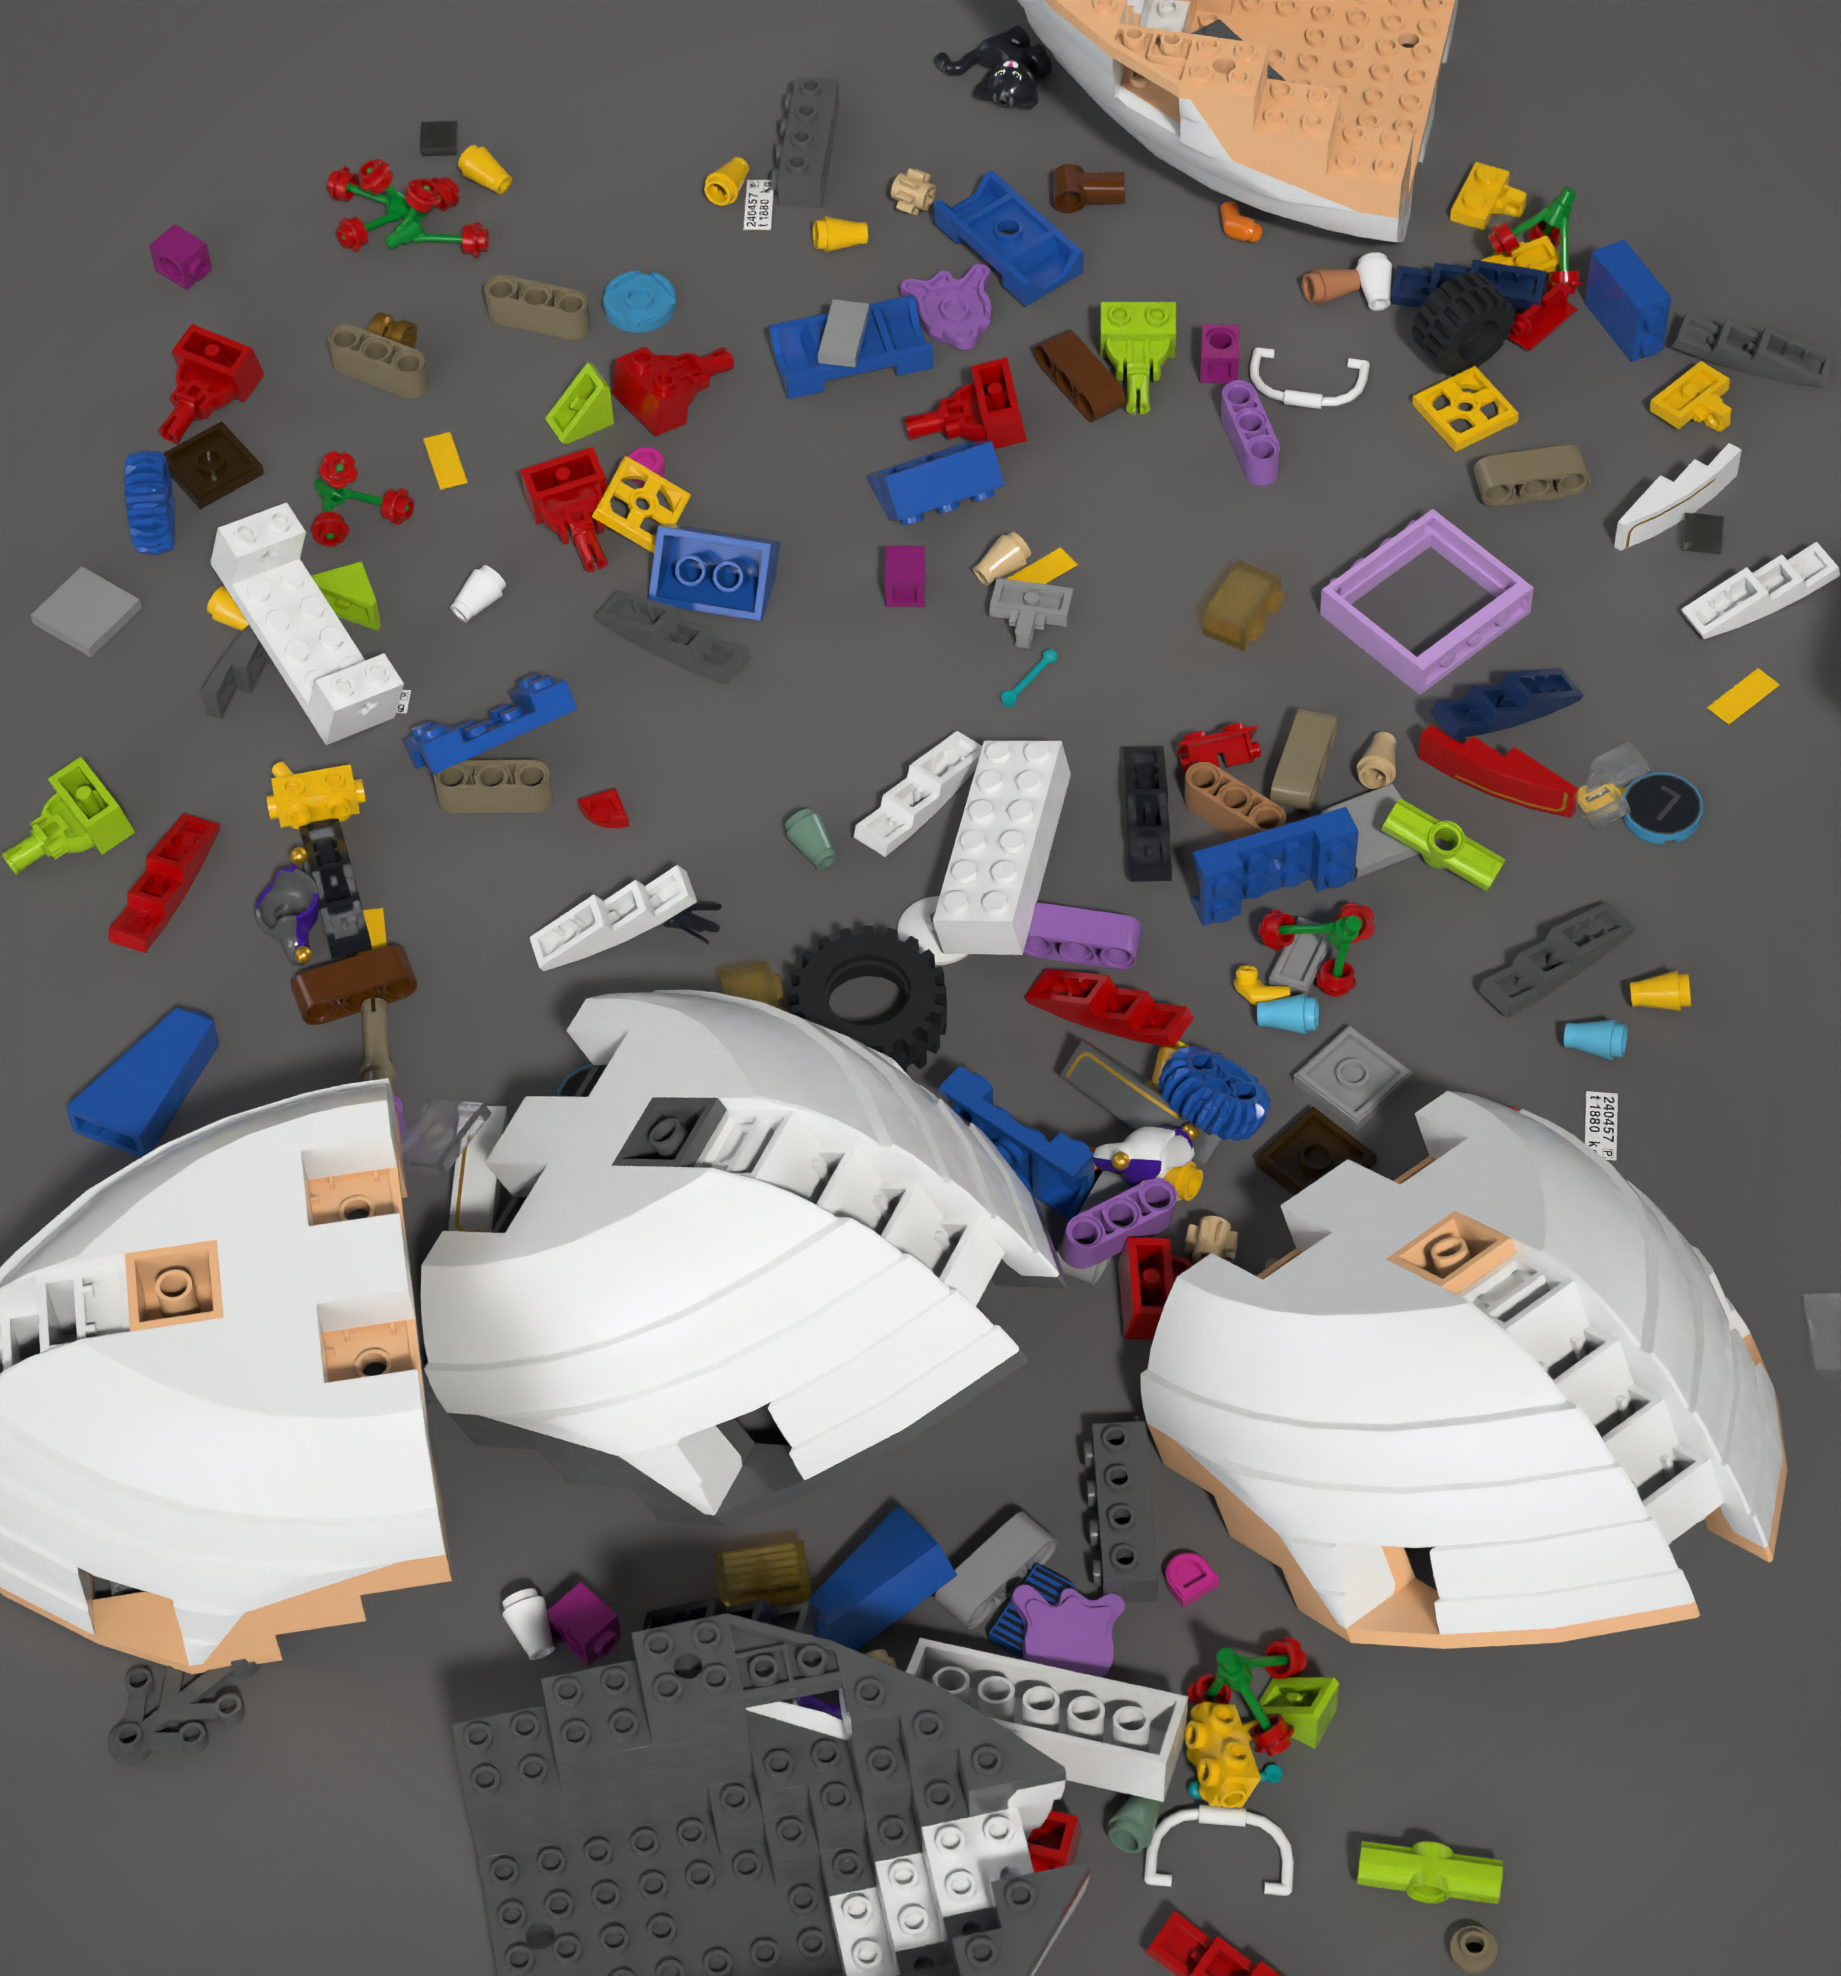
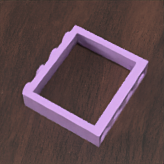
[1320,509,1534,695]

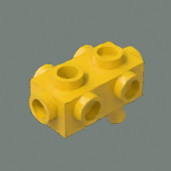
[266,762,366,829]
[1185,1702,1261,1808]

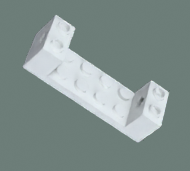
[210,502,404,745]

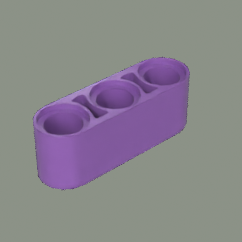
[1221,380,1280,486]
[1023,903,1143,970]
[1061,1178,1177,1269]

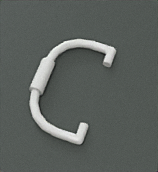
[1249,347,1370,409]
[1144,1804,1294,1896]

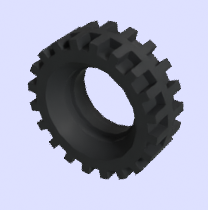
[788,926,947,1073]

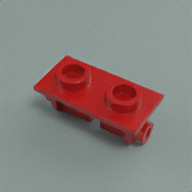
[1508,282,1577,352]
[1174,723,1261,774]

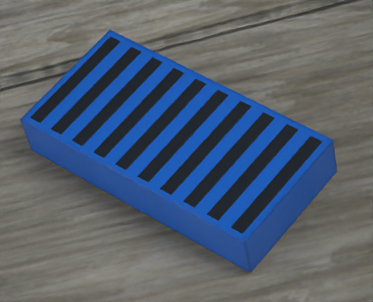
[989,1564,1075,1659]

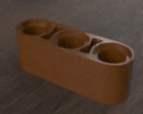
[1035,329,1126,422]
[291,945,418,1025]

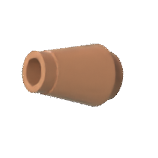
[1302,268,1360,305]

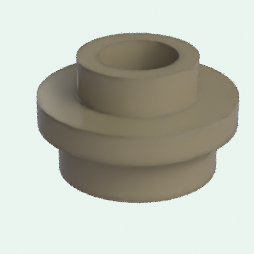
[1450,1926,1498,1974]

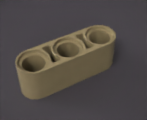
[484,275,590,340]
[328,324,429,399]
[1473,444,1591,507]
[1270,707,1339,812]
[433,760,553,813]

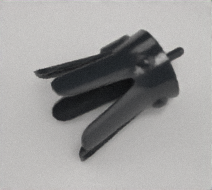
[664,902,722,945]

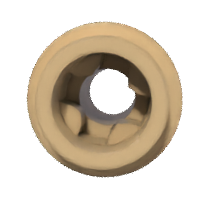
[973,531,1031,586]
[1356,732,1397,790]

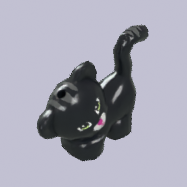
[935,25,1052,109]

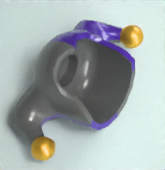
[254,847,320,966]

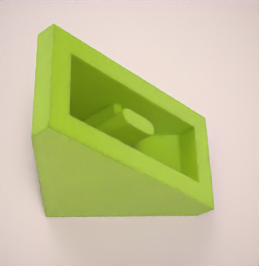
[545,362,614,444]
[311,561,381,631]
[1252,1677,1340,1749]

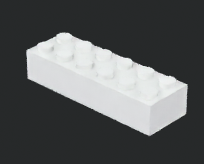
[933,741,1071,955]
[906,1638,1188,1802]

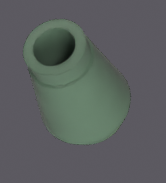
[785,809,838,870]
[1108,1795,1162,1854]

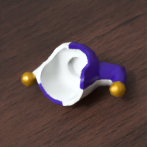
[1092,1123,1199,1187]

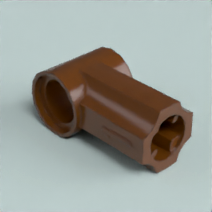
[1053,164,1125,213]

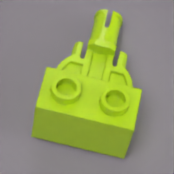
[1100,302,1176,415]
[1,756,135,875]

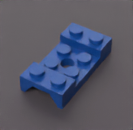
[934,170,1083,307]
[769,295,933,399]
[403,672,578,774]
[1191,807,1359,926]
[938,1065,1094,1220]

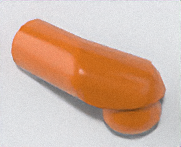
[1220,201,1263,243]

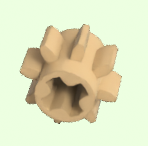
[891,168,936,215]
[1184,1216,1238,1264]

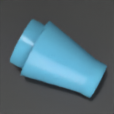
[1257,993,1319,1035]
[1564,1019,1628,1061]

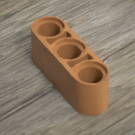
[1184,762,1286,840]

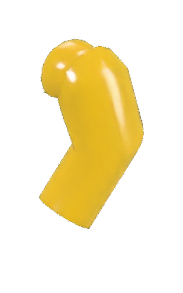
[1234,965,1290,1006]

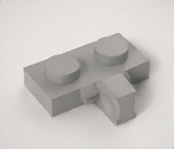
[990,578,1074,649]

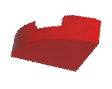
[578,788,629,828]

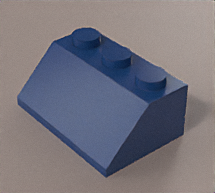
[866,441,1005,525]
[648,523,781,621]

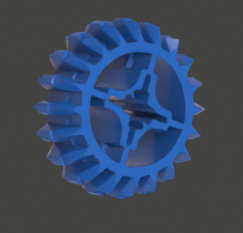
[124,450,176,555]
[1158,1046,1271,1141]

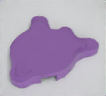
[900,264,992,350]
[1011,1585,1125,1678]

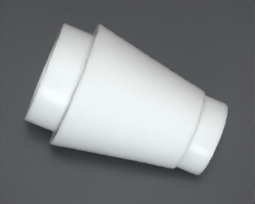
[1356,252,1392,311]
[450,565,506,623]
[502,1588,555,1660]

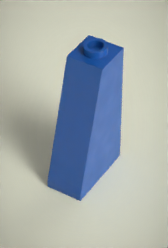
[66,1008,219,1157]
[807,1506,957,1651]

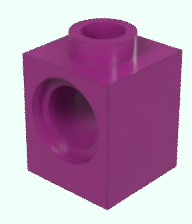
[149,224,212,290]
[1200,324,1240,384]
[885,545,926,607]
[547,1582,621,1666]

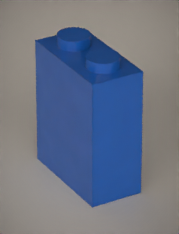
[1585,239,1671,362]

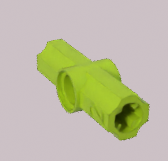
[1381,798,1506,892]
[1357,1841,1503,1904]

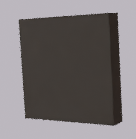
[163,421,264,510]
[1256,1106,1377,1196]

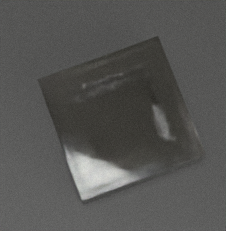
[420,121,459,156]
[1682,513,1724,554]

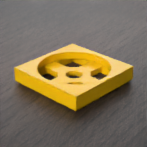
[1412,366,1519,452]
[591,455,691,554]

